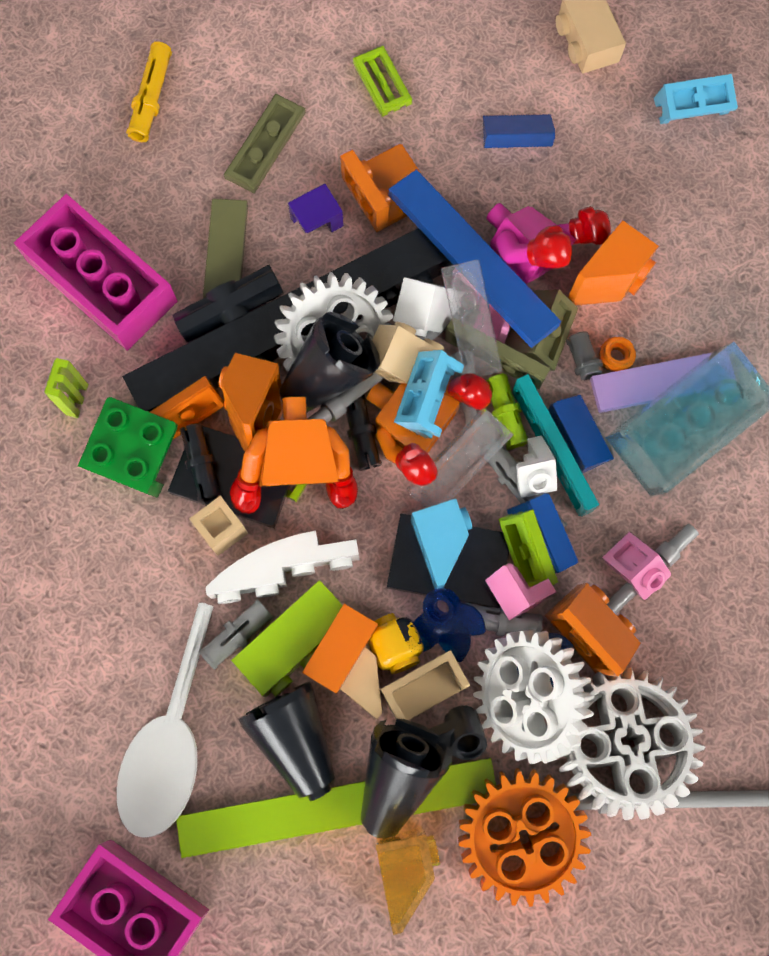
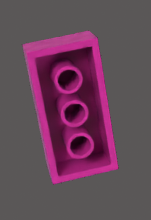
[14,194,178,351]

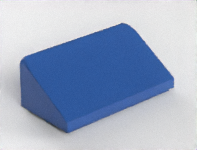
[483,114,555,148]
[548,395,614,473]
[507,493,578,574]

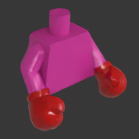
[486,203,611,284]

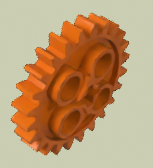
[458,768,591,907]

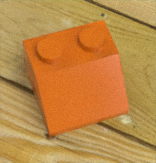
[568,220,659,305]
[219,353,283,451]
[545,583,641,677]

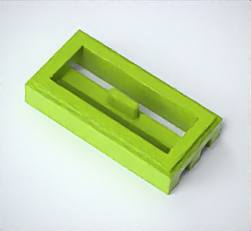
[353,46,413,117]
[44,358,88,418]
[499,509,558,587]

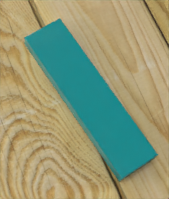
[512,374,600,517]

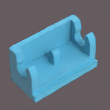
[654,74,738,124]
[394,350,464,439]

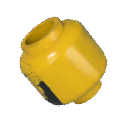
[368,613,424,675]

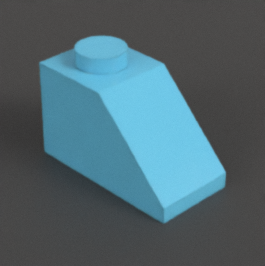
[411,498,472,592]

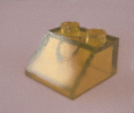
[376,827,440,935]

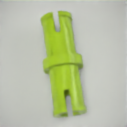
[486,373,528,450]

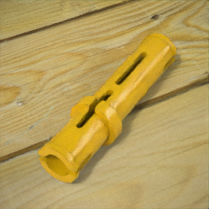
[126,41,172,142]

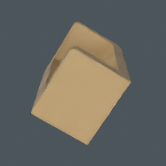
[381,650,470,720]

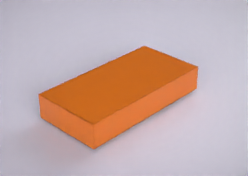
[302,603,378,694]

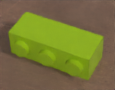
[231,580,343,697]

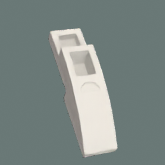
[206,531,359,604]

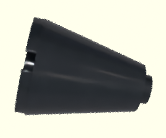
[279,312,380,413]
[238,681,335,801]
[361,719,452,838]

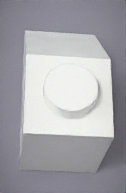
[393,277,468,337]

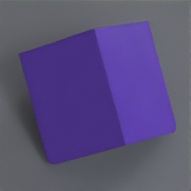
[288,184,344,233]

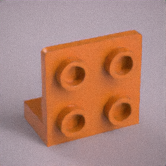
[340,144,421,233]

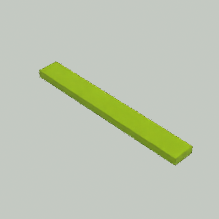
[176,758,496,858]

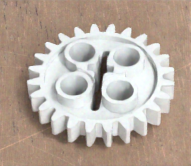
[274,272,393,371]
[473,629,594,764]

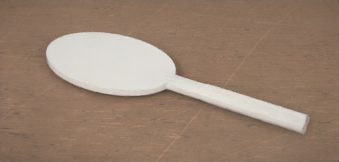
[117,603,214,837]

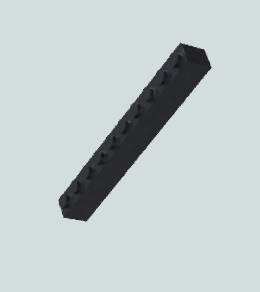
[122,228,456,412]

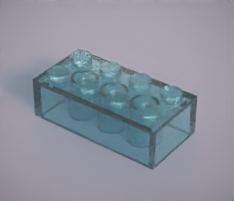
[605,342,769,496]

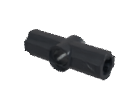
[172,265,284,343]

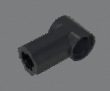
[430,705,487,760]

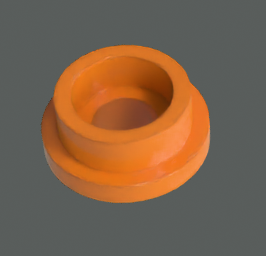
[599,337,636,372]

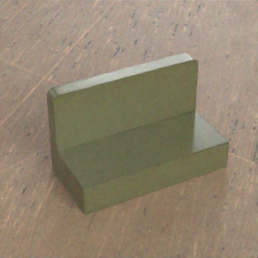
[505,289,578,371]

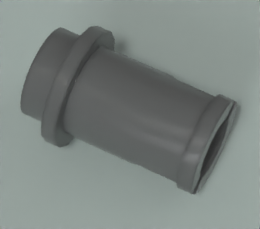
[566,331,603,381]

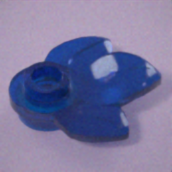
[413,588,486,663]

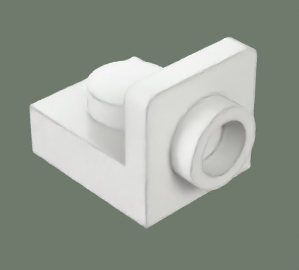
[516,436,557,498]

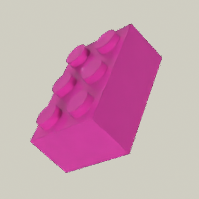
[48,839,209,956]

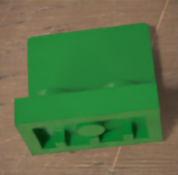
[78,397,178,498]

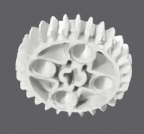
[559,667,705,820]

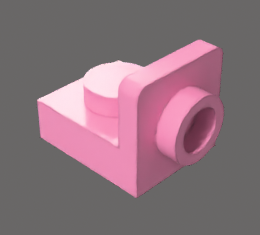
[602,532,671,600]

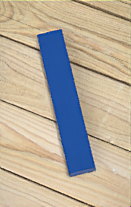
[388,169,561,348]

